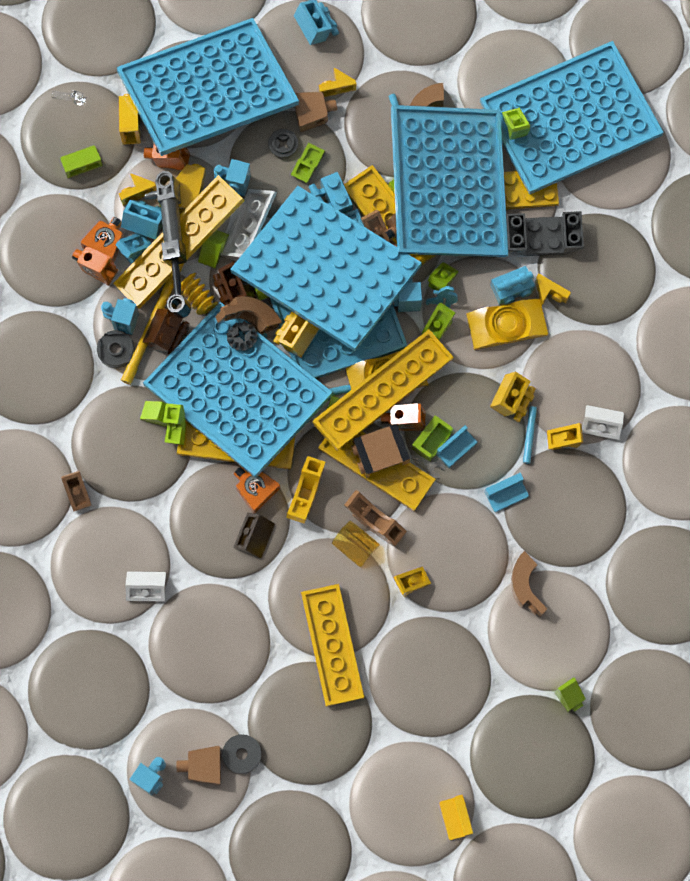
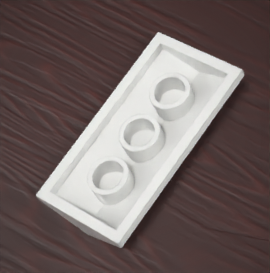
[221,189,277,261]

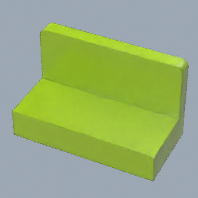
[60,145,103,178]

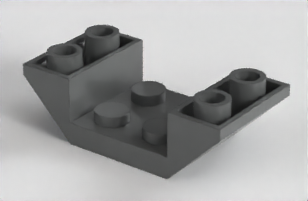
[506,211,584,256]

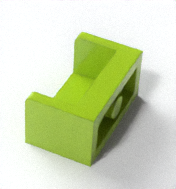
[412,415,453,462]

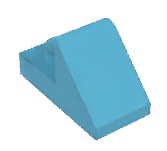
[116,233,152,263]

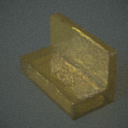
[332,520,380,567]

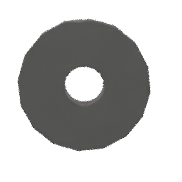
[96,330,135,368]
[222,734,261,774]

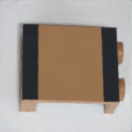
[351,424,410,478]

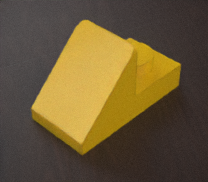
[319,68,357,97]
[118,174,157,206]
[535,273,571,305]
[547,423,583,450]
[393,566,431,597]

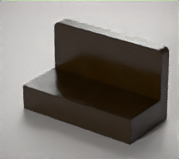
[233,512,275,558]

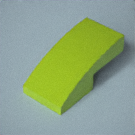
[291,142,326,183]
[163,403,186,445]

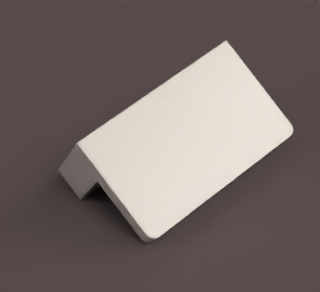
[582,405,624,440]
[125,572,166,601]

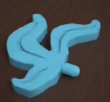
[426,286,458,307]

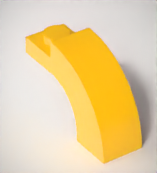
[286,456,326,524]

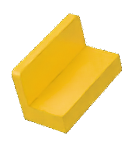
[439,794,473,840]

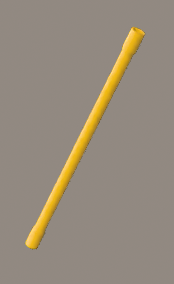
[121,264,184,385]

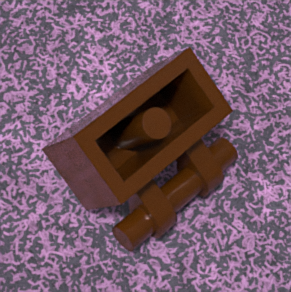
[213,261,257,305]
[142,309,190,355]

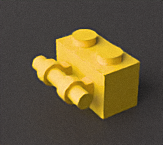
[273,311,319,357]
[490,371,536,422]

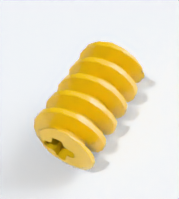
[181,273,218,315]

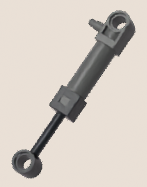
[145,171,191,318]

